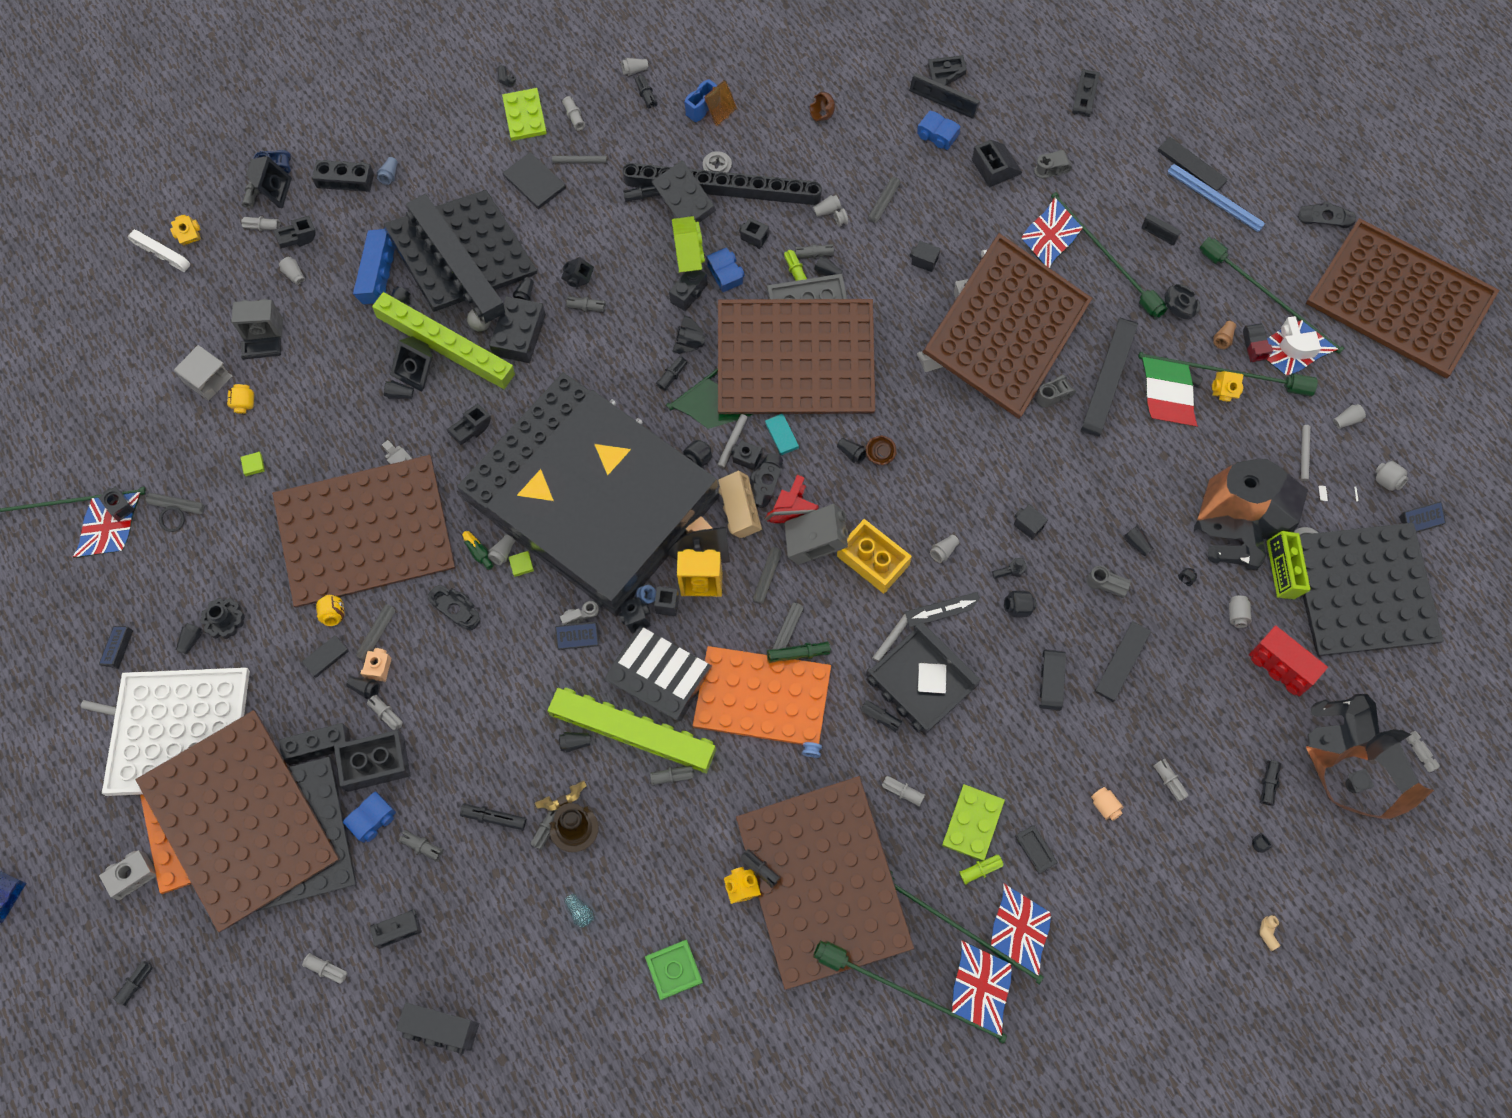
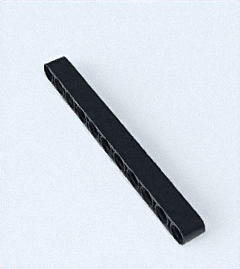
[622,163,822,205]

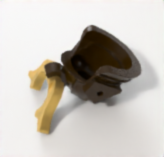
[535,781,599,852]

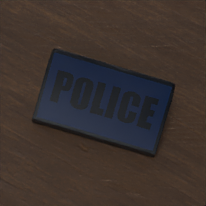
[1399,501,1446,532]
[555,622,599,650]
[99,626,133,669]

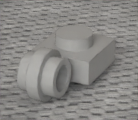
[560,601,599,625]

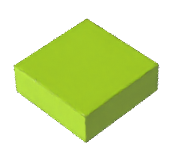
[241,452,265,476]
[509,551,534,577]

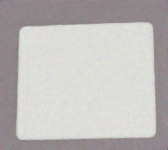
[918,663,946,693]

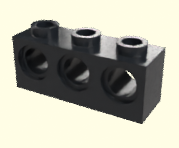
[312,160,374,192]
[279,723,351,765]

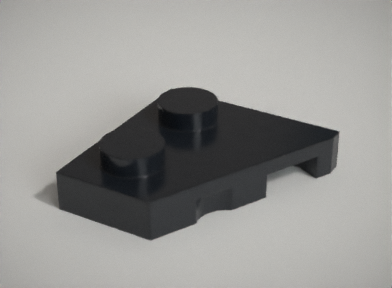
[928,55,967,86]

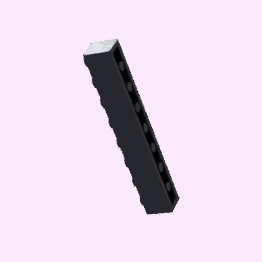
[406,193,506,324]

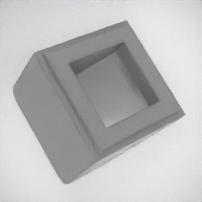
[917,351,943,372]

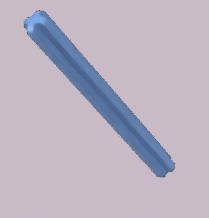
[1168,164,1265,232]

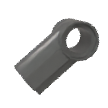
[1086,566,1131,598]

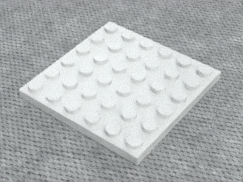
[102,668,250,796]

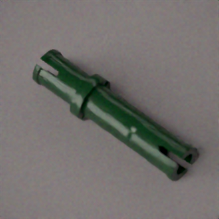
[767,641,831,663]

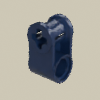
[253,150,291,174]

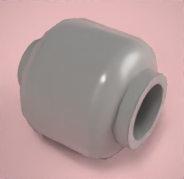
[1375,461,1408,491]

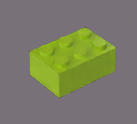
[672,216,705,272]

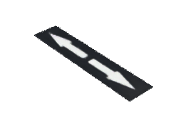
[905,592,980,627]

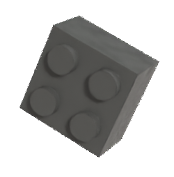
[231,299,283,340]

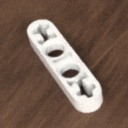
[128,229,191,272]

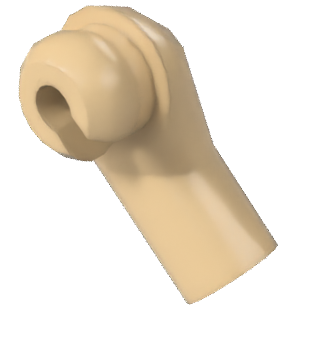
[1259,915,1281,951]

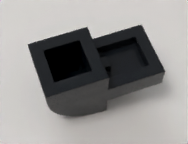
[273,216,316,249]
[448,403,491,445]

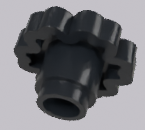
[200,598,245,639]

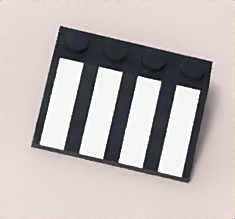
[605,626,712,721]

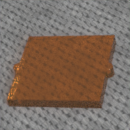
[704,80,737,125]

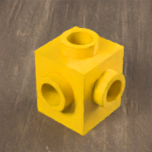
[170,215,201,246]
[1212,371,1243,402]
[724,867,761,904]

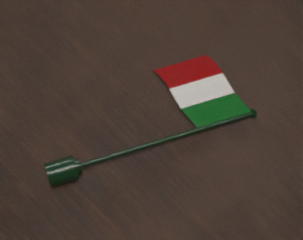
[1138,352,1318,427]

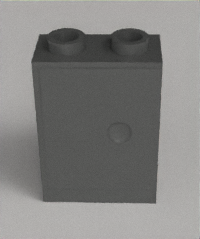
[785,504,849,565]

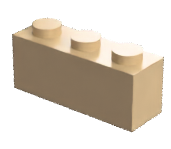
[718,471,762,538]

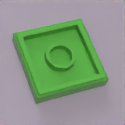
[645,940,703,1000]

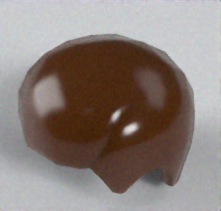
[809,92,835,121]
[866,435,896,466]

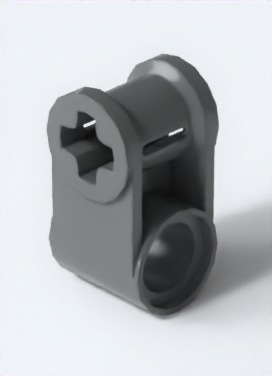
[1034,150,1072,179]
[1036,375,1076,407]

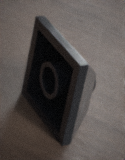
[246,156,292,208]
[390,336,433,392]

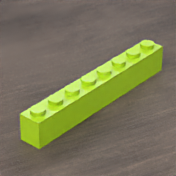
[372,292,515,389]
[547,688,716,774]

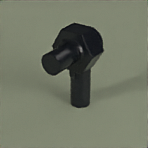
[992,558,1027,579]

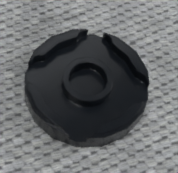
[1164,284,1200,319]

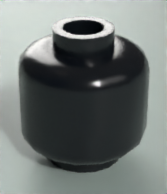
[683,440,712,468]
[1004,590,1037,618]

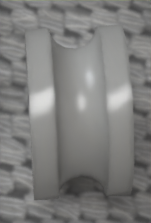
[834,208,848,227]

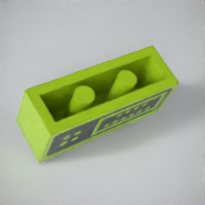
[1267,531,1310,599]

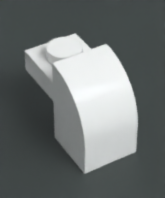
[1279,316,1321,359]

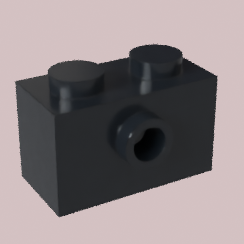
[669,270,708,312]

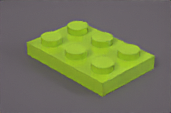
[502,88,547,141]
[942,784,1005,861]

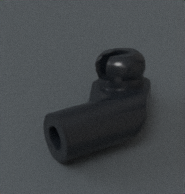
[497,65,516,87]

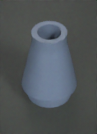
[377,157,398,185]

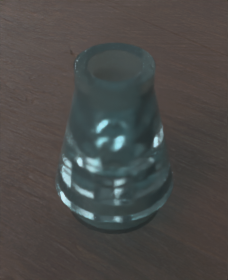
[564,894,594,928]

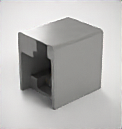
[174,345,232,401]

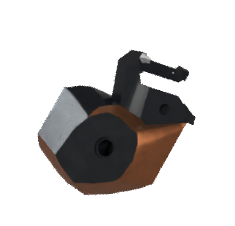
[1194,459,1308,570]
[1306,694,1434,819]

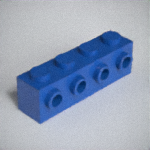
[353,229,395,304]

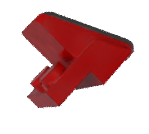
[765,475,819,523]

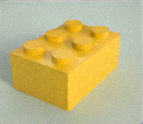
[837,519,912,594]
[677,549,723,597]

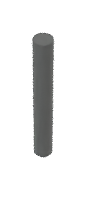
[552,156,607,163]

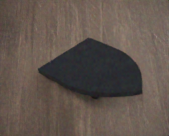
[667,527,730,563]

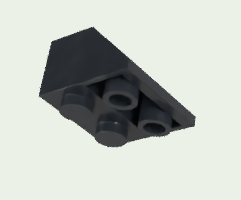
[972,140,1022,187]

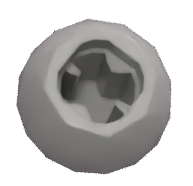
[467,309,491,332]

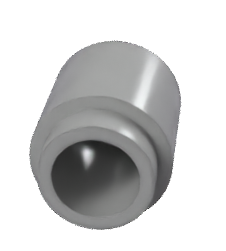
[1229,596,1252,628]

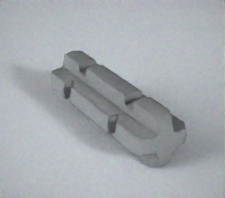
[1406,731,1440,772]

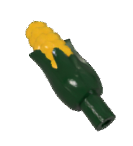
[462,531,494,570]

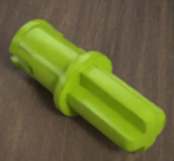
[784,250,807,281]
[959,855,1003,885]

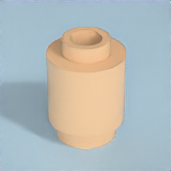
[1091,787,1123,821]

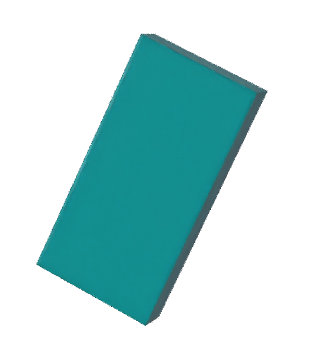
[765,414,799,455]

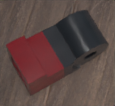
[1243,323,1273,362]

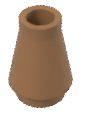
[1213,321,1236,349]

